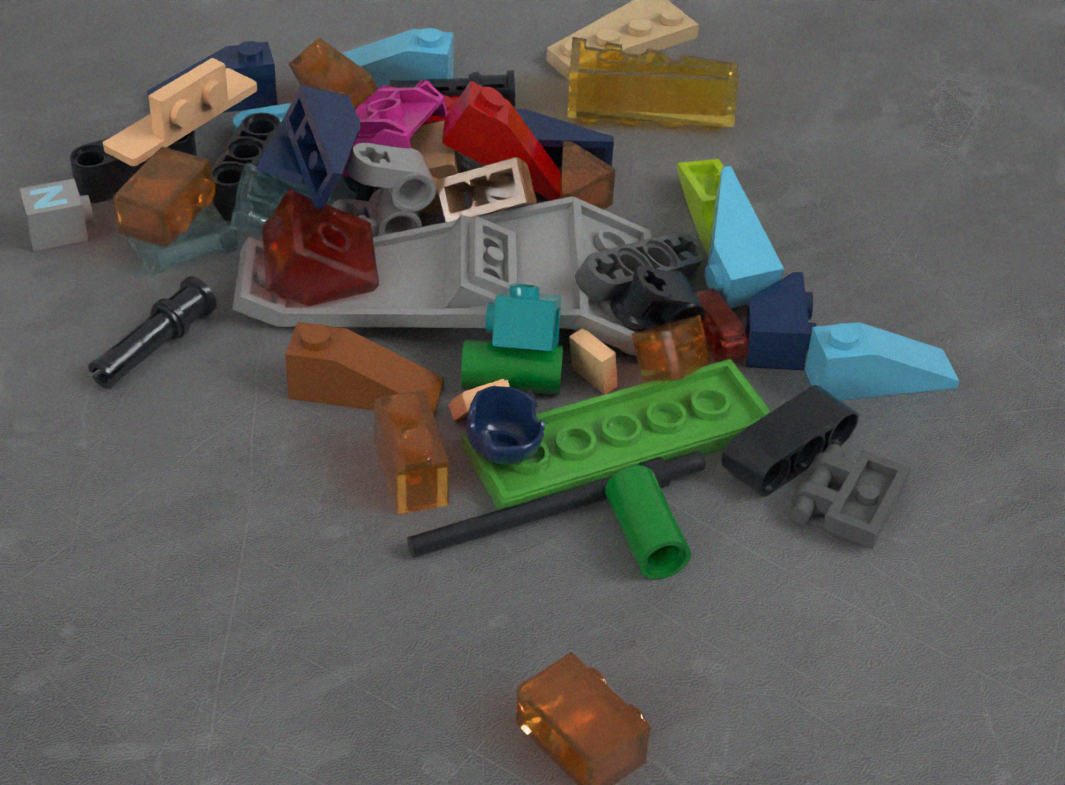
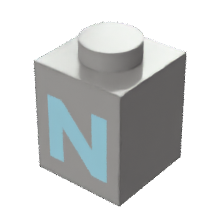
[19,179,94,251]

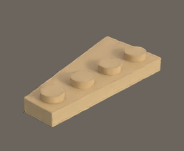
[546,0,699,80]

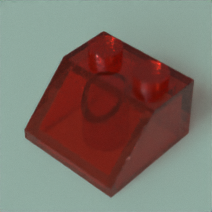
[262,189,379,306]

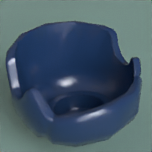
[466,386,546,465]

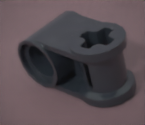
[610,265,706,335]

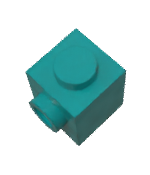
[485,284,562,351]

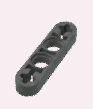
[575,232,706,301]

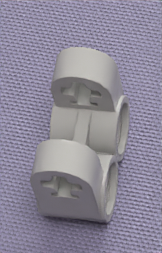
[327,143,436,241]

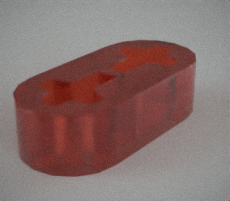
[693,288,748,362]

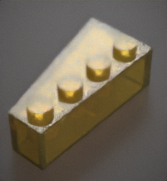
[567,37,739,129]

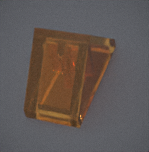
[560,141,616,210]
[631,315,711,381]

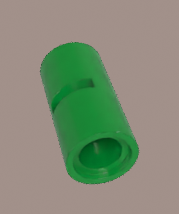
[461,339,563,395]
[605,466,691,579]

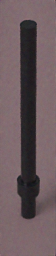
[407,451,705,558]

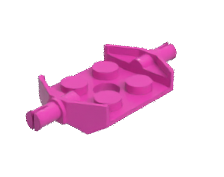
[343,80,447,177]

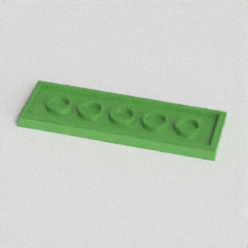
[462,359,771,510]

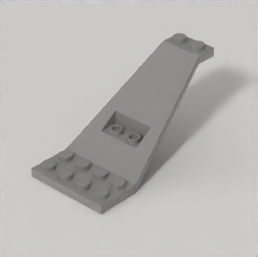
[232,196,664,363]

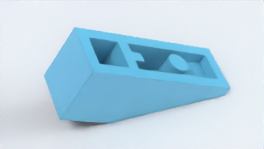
[326,28,454,90]
[705,166,784,310]
[805,322,959,401]

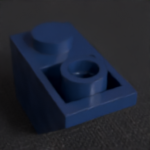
[744,272,816,370]

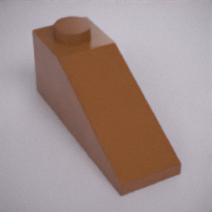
[285,322,444,418]

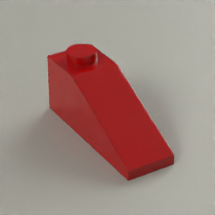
[442,81,561,200]

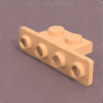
[103,58,257,166]

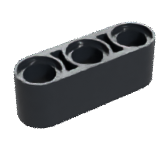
[210,113,281,221]
[70,131,198,203]
[721,385,859,496]

